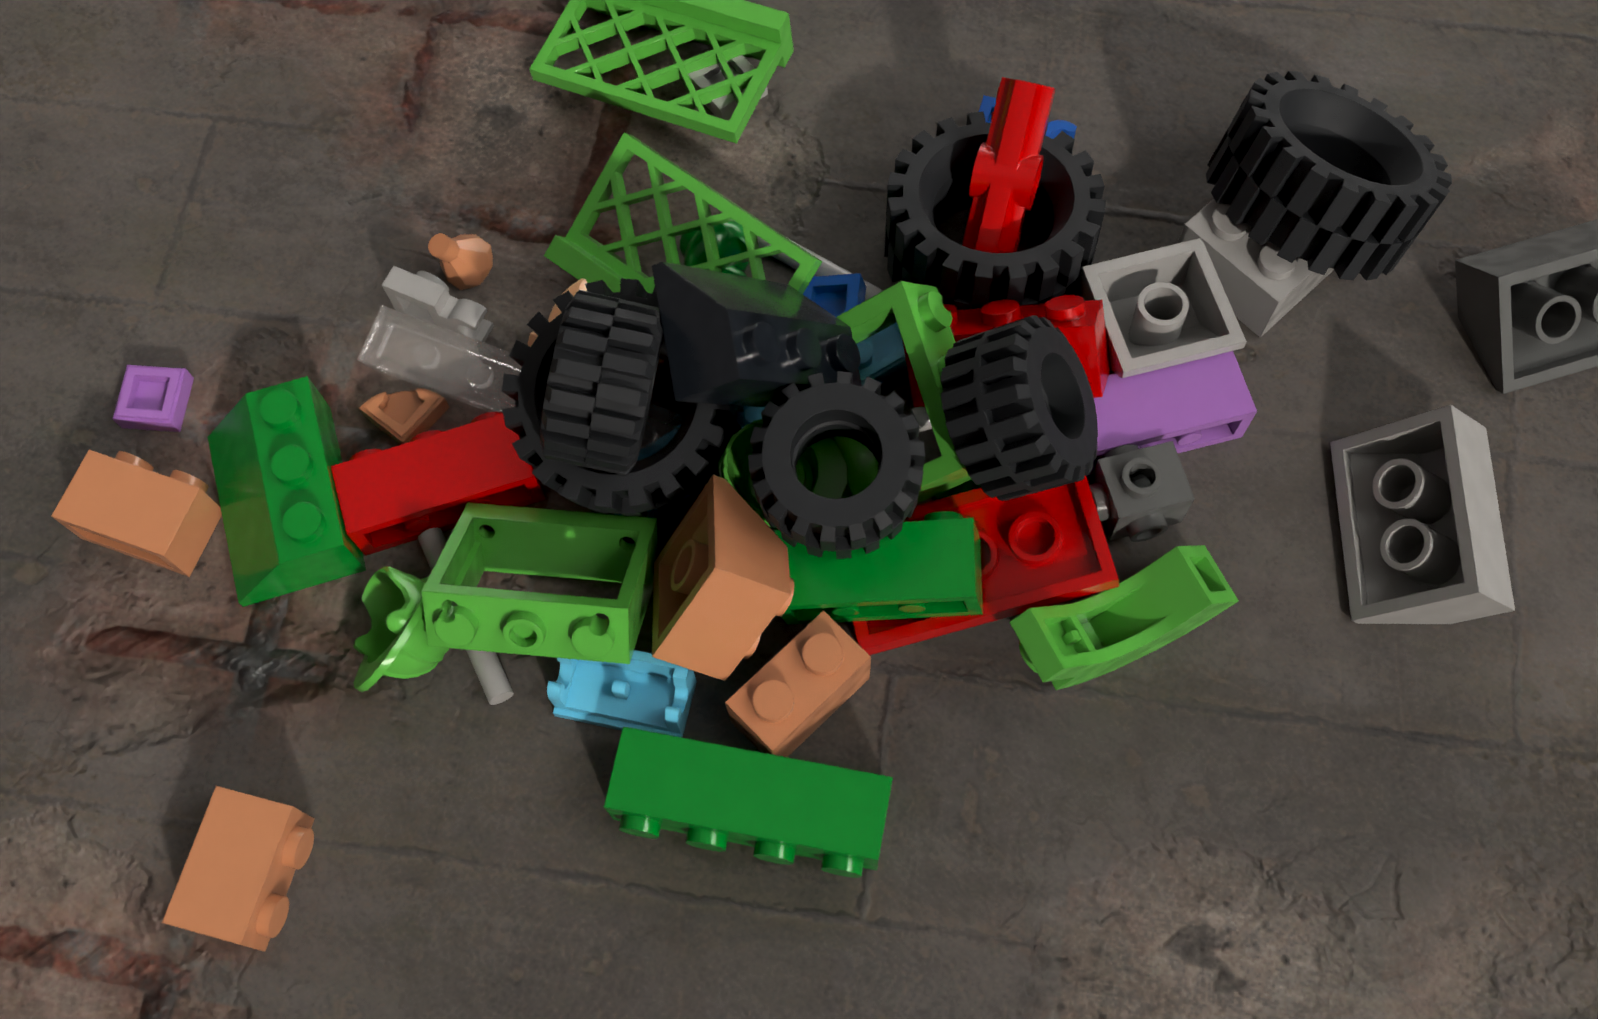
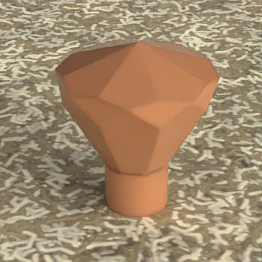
[428,233,493,290]

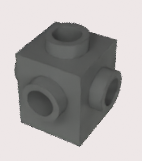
[1089,441,1195,542]

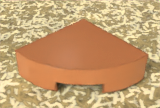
[359,388,450,445]

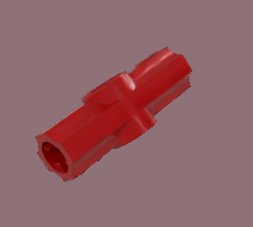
[962,77,1056,253]

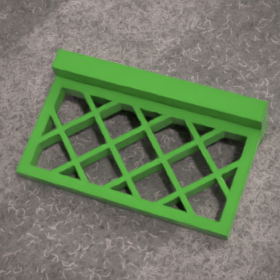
[529,0,794,144]
[544,132,822,294]

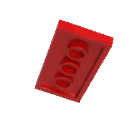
[853,476,1119,655]

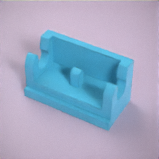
[547,650,697,738]

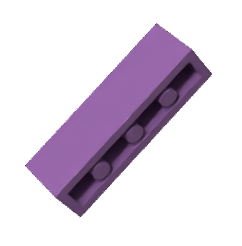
[1086,351,1257,476]

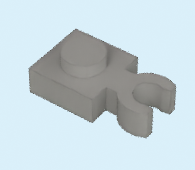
[382,266,494,345]

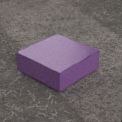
[113,365,194,432]

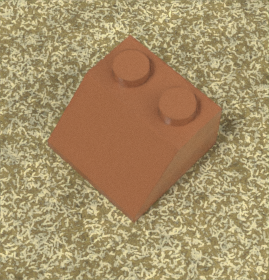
[652,474,795,681]

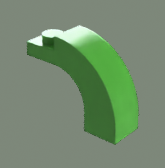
[1010,545,1239,690]

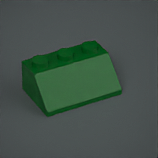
[207,376,366,607]

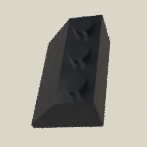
[652,262,862,407]

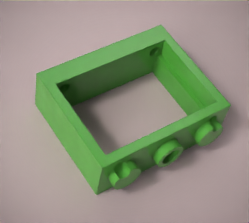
[828,281,971,504]
[422,502,658,664]

